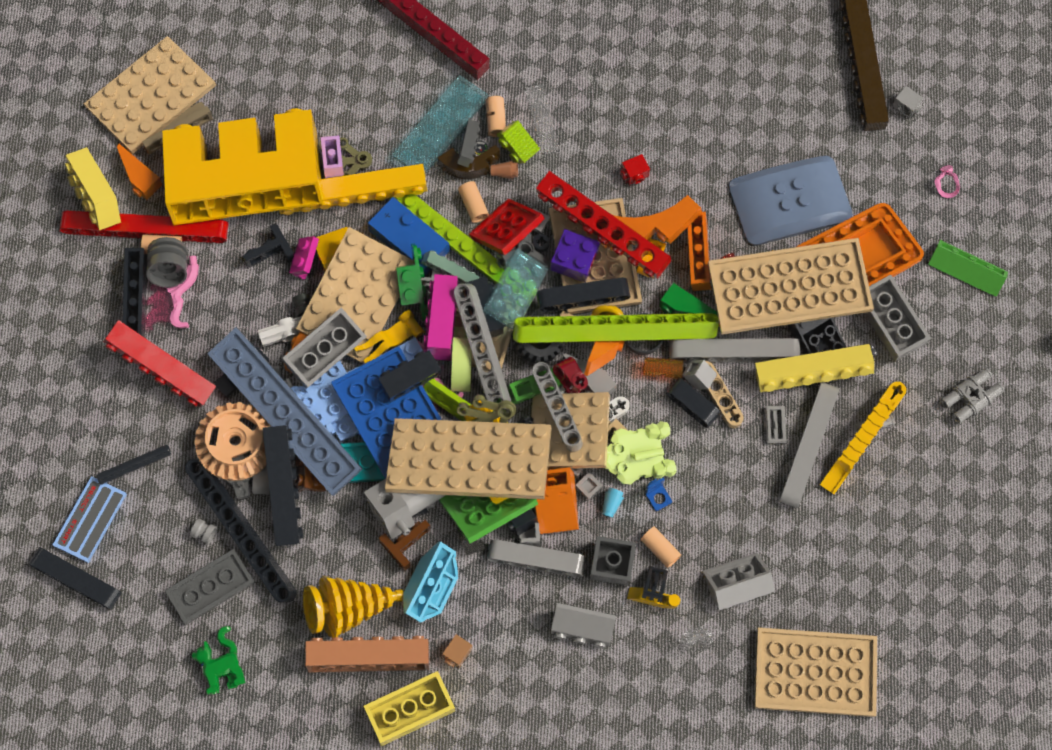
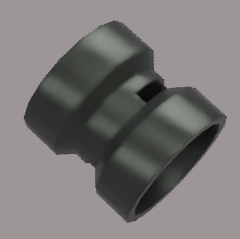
[292,293,311,317]

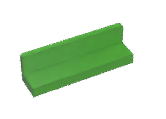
[929,240,1008,296]

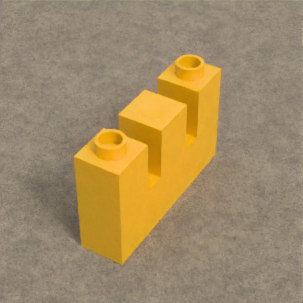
[162,108,324,225]

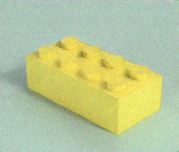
[65,147,121,230]
[364,671,455,746]

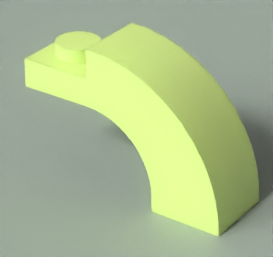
[451,327,472,392]

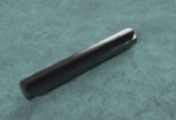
[96,445,171,485]

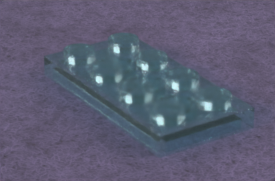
[483,248,548,331]

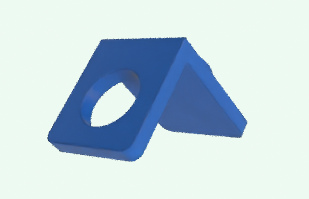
[645,478,672,511]

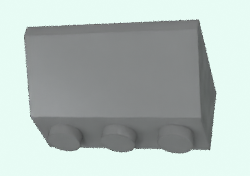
[702,553,775,610]
[551,603,616,648]

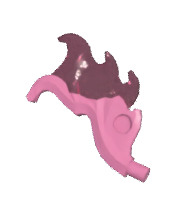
[145,256,199,331]

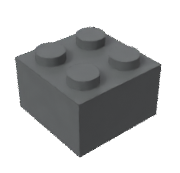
[590,536,636,586]

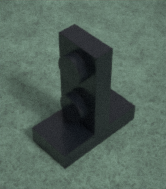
[243,223,294,268]

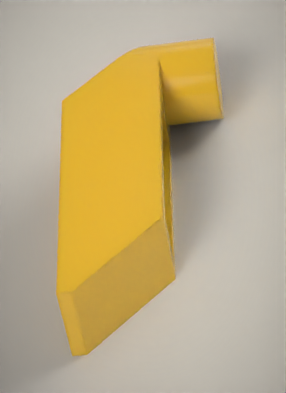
[627,587,680,609]

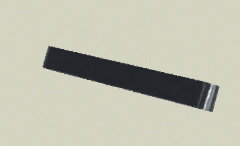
[185,459,297,602]

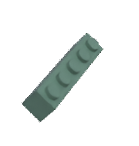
[422,251,479,284]

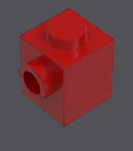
[620,154,650,185]

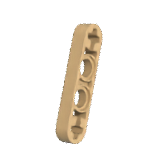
[706,361,743,428]

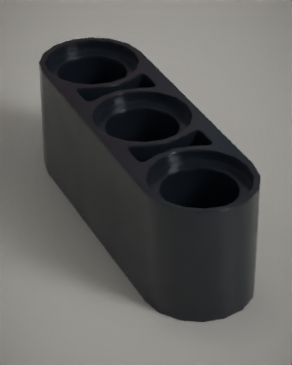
[666,378,721,428]

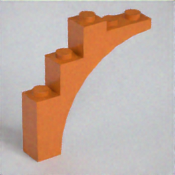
[576,195,702,251]

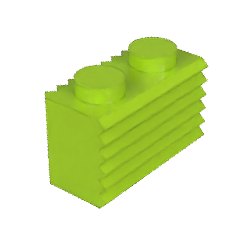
[497,120,540,164]

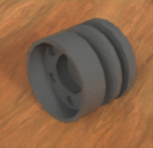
[146,237,188,288]

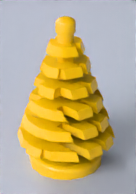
[303,576,404,638]

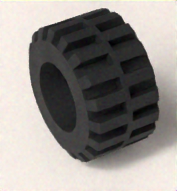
[513,314,563,366]

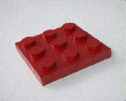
[469,198,545,255]

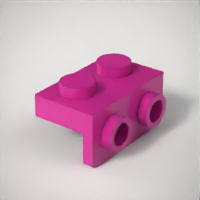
[289,236,319,280]

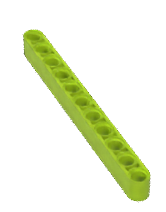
[513,313,719,343]

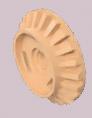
[195,402,271,481]

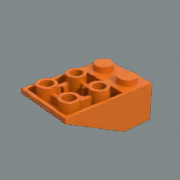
[535,467,579,534]

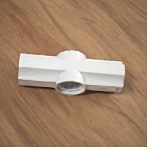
[258,316,302,347]

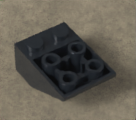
[788,318,847,354]

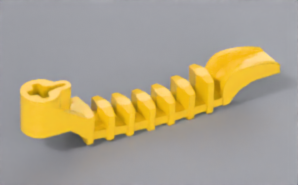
[820,382,906,494]

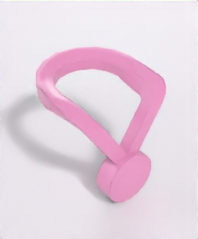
[934,165,960,198]

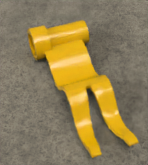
[354,310,425,364]

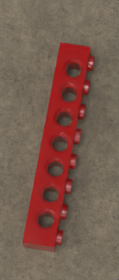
[536,171,671,279]

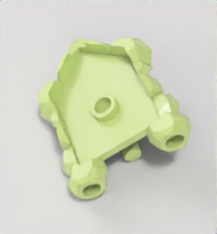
[605,421,677,485]

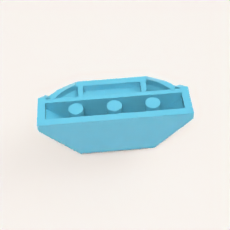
[403,542,458,622]

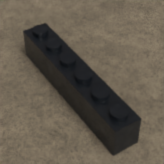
[121,248,147,364]
[263,425,304,546]

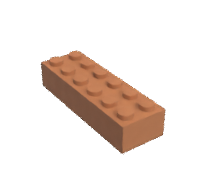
[306,636,429,673]

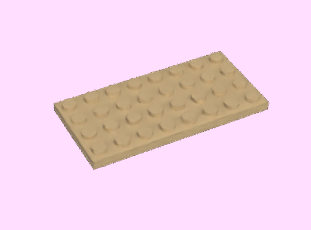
[708,238,874,335]
[385,418,552,499]

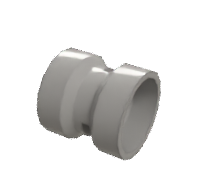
[190,518,217,544]

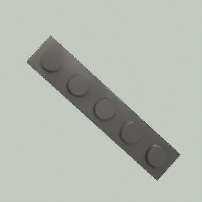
[457,119,480,167]

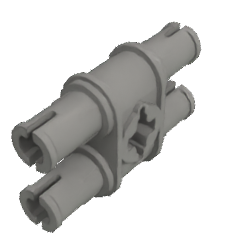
[940,368,1005,424]

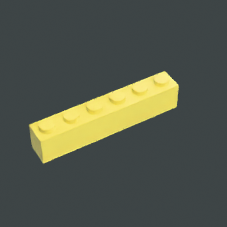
[755,344,874,392]

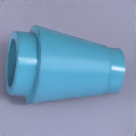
[602,488,624,518]

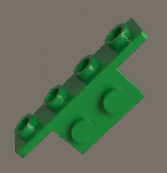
[396,243,428,321]

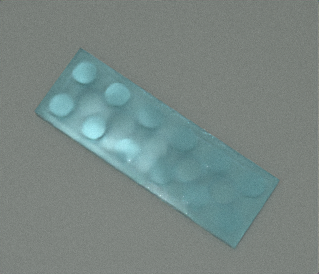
[393,75,489,174]

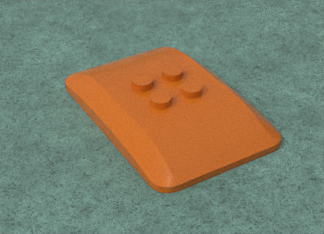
[797,203,924,286]

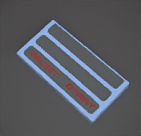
[53,476,127,563]

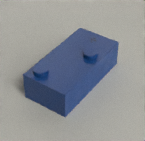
[368,197,450,277]

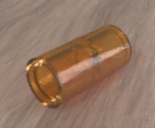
[643,357,683,379]

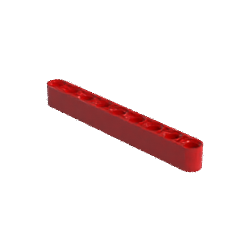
[59,210,229,243]

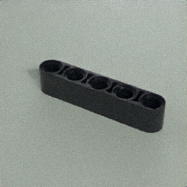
[536,277,631,312]
[28,547,122,610]

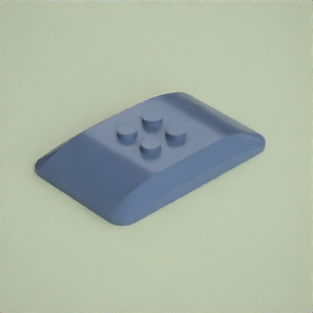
[729,156,853,246]

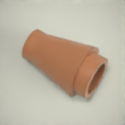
[491,161,518,179]

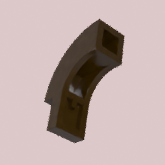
[437,145,500,179]

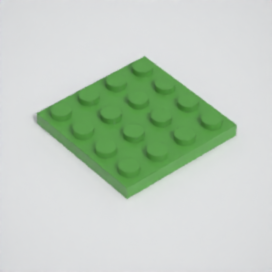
[439,495,538,544]

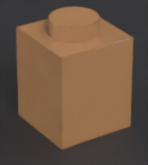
[442,634,473,668]

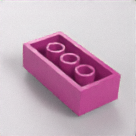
[424,274,458,361]

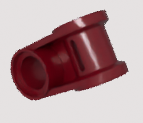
[553,357,588,393]

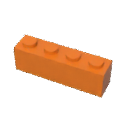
[688,211,712,291]

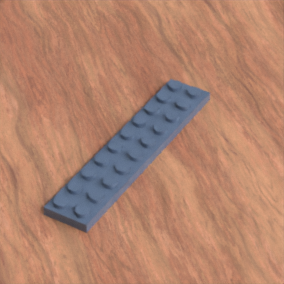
[207,327,363,496]

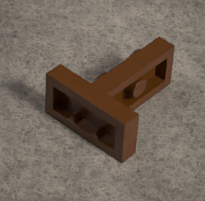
[379,520,431,572]

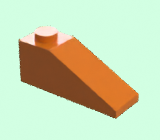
[117,144,162,200]
[584,341,625,376]

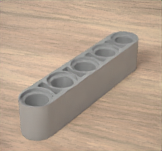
[532,362,583,452]
[487,540,586,577]

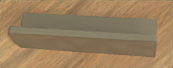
[142,102,213,155]

